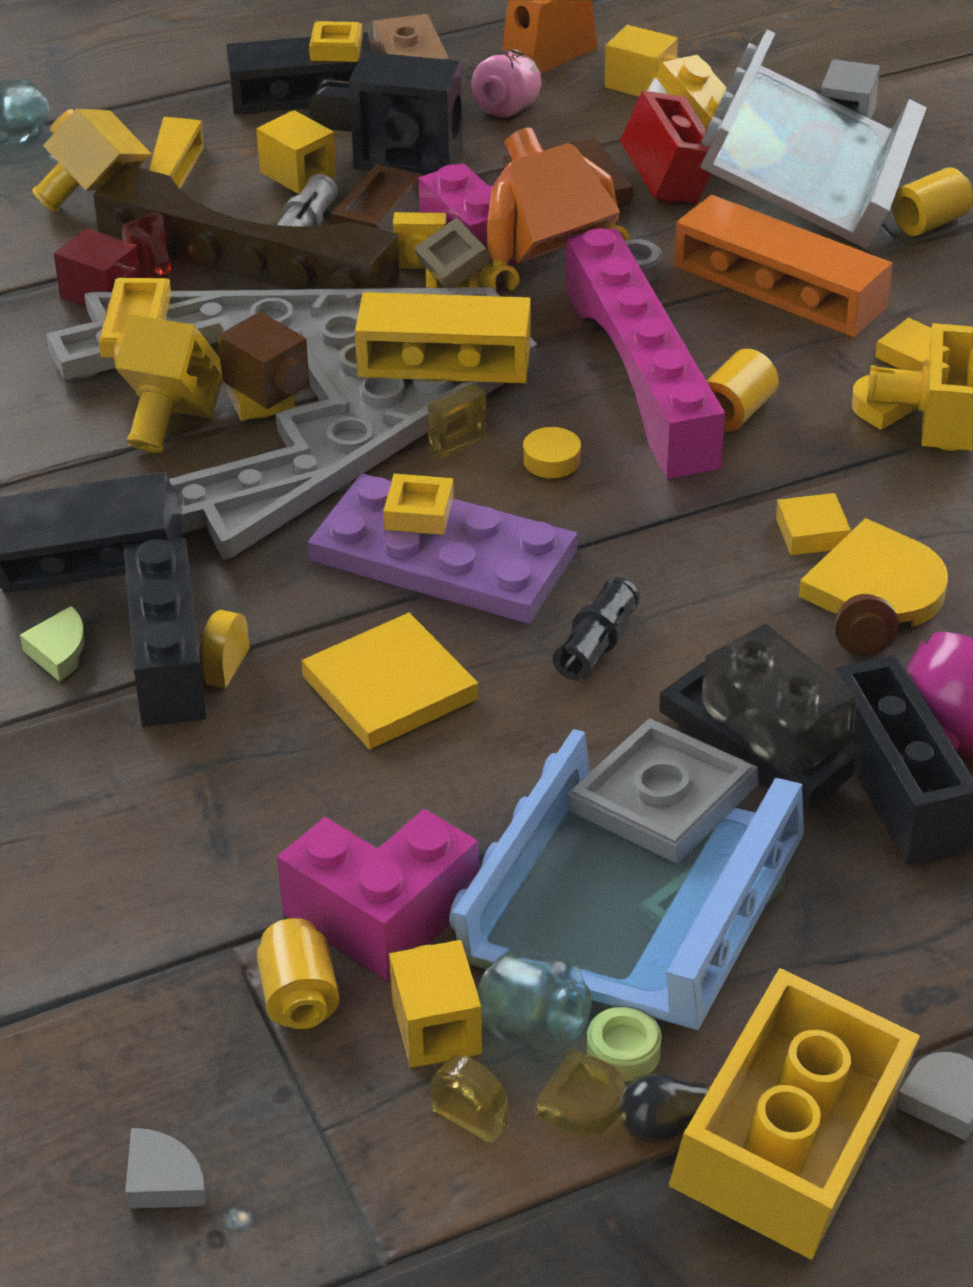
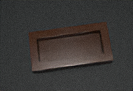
[331,164,421,231]

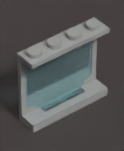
[700,29,927,249]

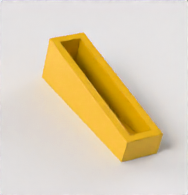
[149,116,204,189]

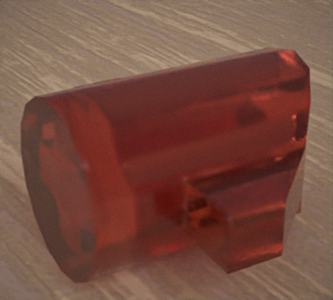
[121,212,171,279]

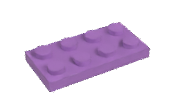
[307,473,578,624]

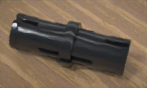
[553,577,640,681]

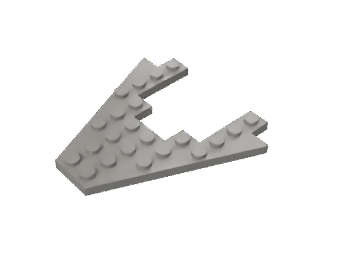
[46,287,537,560]

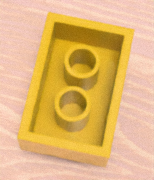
[668,968,920,1260]

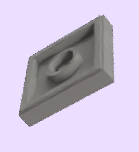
[567,718,759,864]

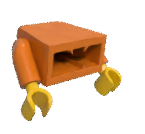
[479,128,630,291]

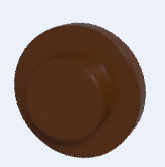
[834,594,899,656]

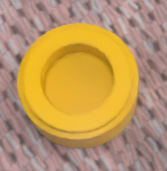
[523,427,581,479]

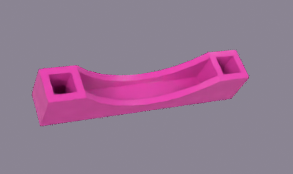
[565,228,725,479]

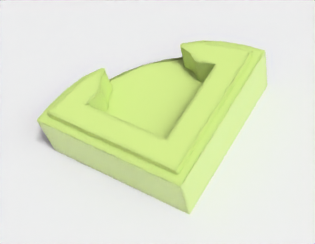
[20,606,85,682]

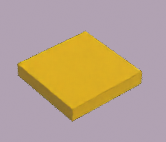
[301,612,479,750]

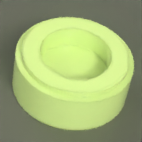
[587,1007,662,1082]

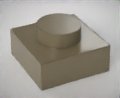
[414,218,491,288]

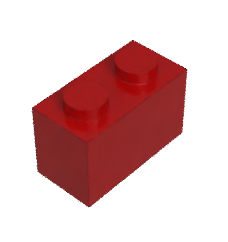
[620,90,721,204]

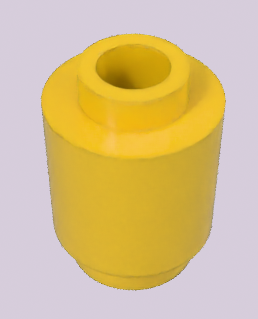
[257,918,340,1029]

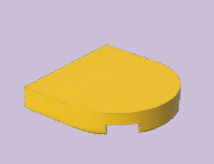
[798,518,948,626]

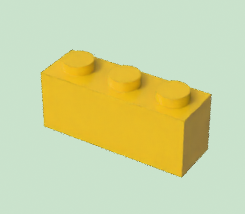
[355,292,531,383]

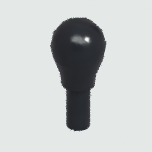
[619,1073,710,1143]

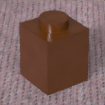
[218,311,310,409]

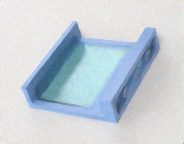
[450,729,804,1030]

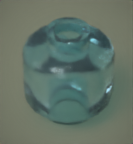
[0,78,49,145]
[478,947,592,1053]

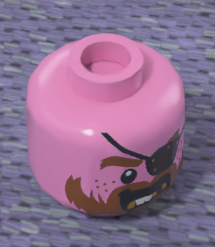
[471,49,542,118]

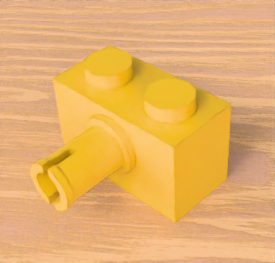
[32,108,152,212]
[114,314,222,453]
[867,323,973,451]

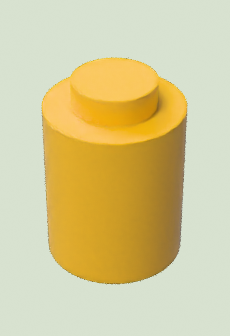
[891,167,973,236]
[706,349,779,432]

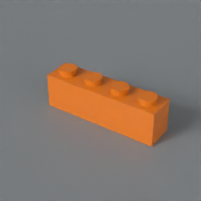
[674,194,893,338]

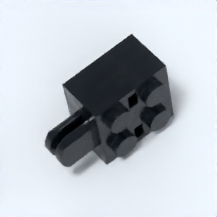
[308,52,463,176]

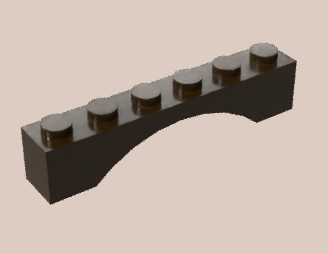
[93,165,400,290]

